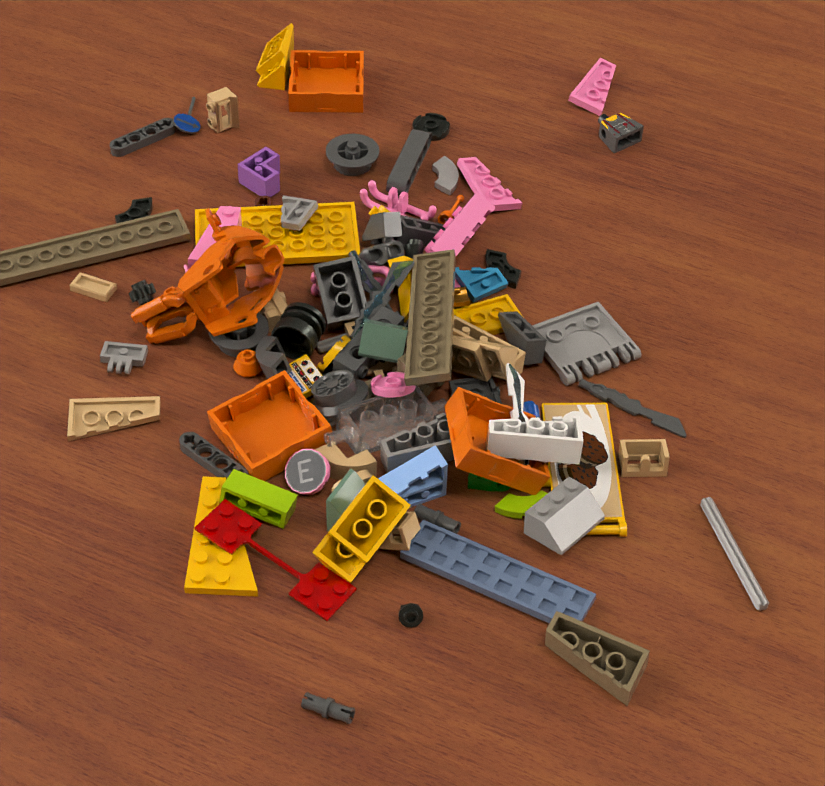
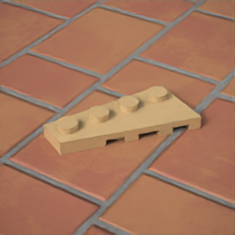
[67,396,161,441]

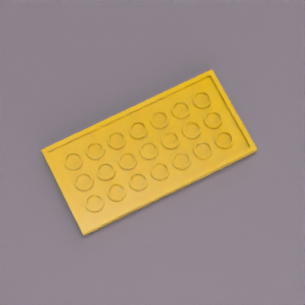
[195,202,360,267]

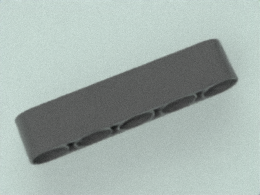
[386,129,432,195]

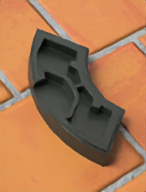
[485,249,521,289]

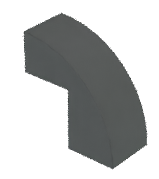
[256,335,292,379]

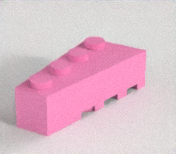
[424,192,496,256]
[188,206,242,269]

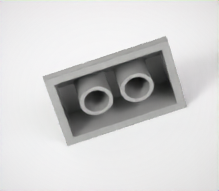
[524,477,605,555]

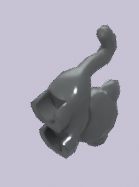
[346,240,405,266]

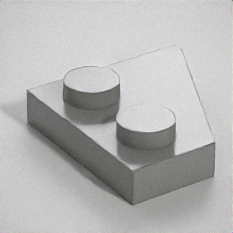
[281,195,318,231]

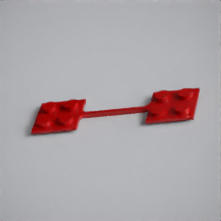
[194,499,357,621]

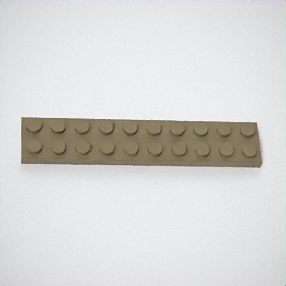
[0,209,191,286]
[404,249,456,386]

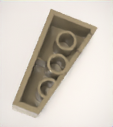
[545,611,650,706]

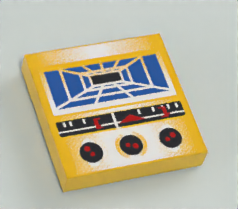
[289,354,323,398]

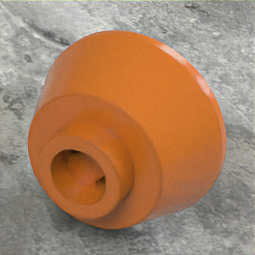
[233,349,262,378]

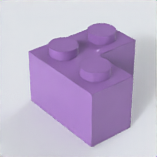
[238,147,280,197]

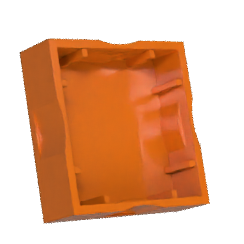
[288,50,364,113]
[207,370,334,481]
[445,387,550,495]

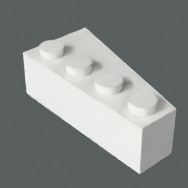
[486,415,583,465]

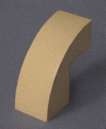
[315,441,377,480]

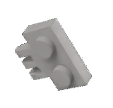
[100,341,148,374]

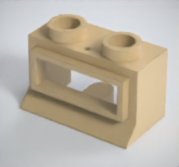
[206,87,239,133]
[618,439,670,477]
[378,511,421,551]

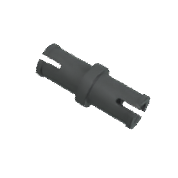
[414,504,461,534]
[301,692,355,724]

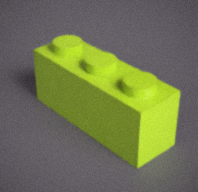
[219,469,298,529]

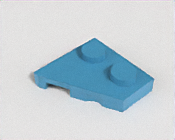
[455,267,508,303]

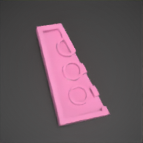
[568,58,616,116]
[457,157,522,212]

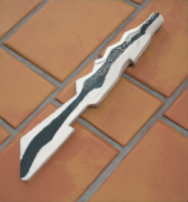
[506,363,529,465]

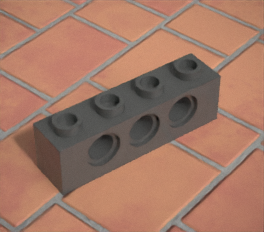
[333,306,404,380]

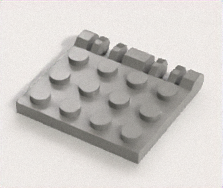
[532,302,642,386]

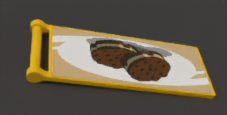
[541,403,627,537]

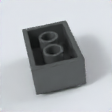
[313,256,370,332]

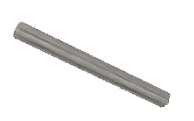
[700,497,769,611]

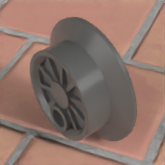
[326,134,380,176]
[208,309,269,357]
[310,370,369,418]

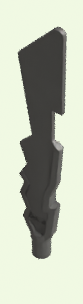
[578,379,686,438]

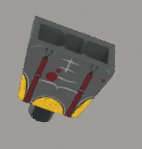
[598,113,644,154]

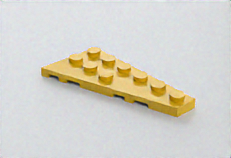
[184,476,258,597]

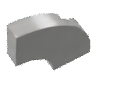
[432,156,459,195]

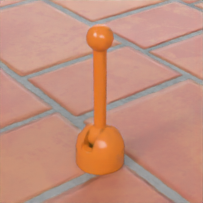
[438,194,464,224]

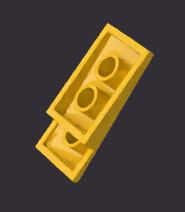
[256,23,294,90]
[312,475,411,583]

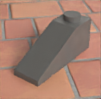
[394,215,445,246]
[498,311,547,366]

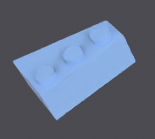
[378,445,448,508]

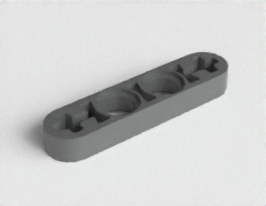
[110,118,176,157]
[179,432,249,479]

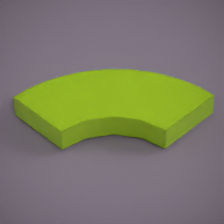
[495,490,548,519]

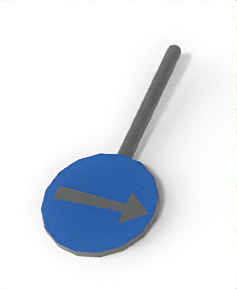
[173,97,200,134]

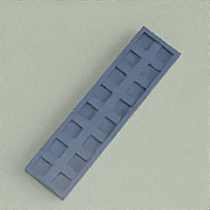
[400,520,596,624]

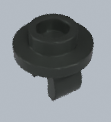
[398,603,423,628]

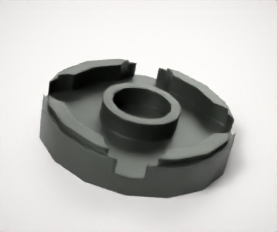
[412,113,450,141]

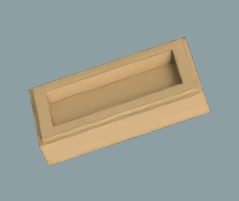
[69,272,117,302]

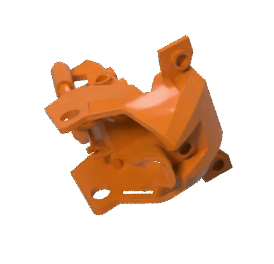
[131,208,284,344]

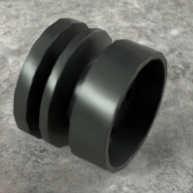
[271,302,326,360]

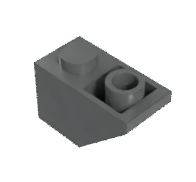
[362,212,402,244]

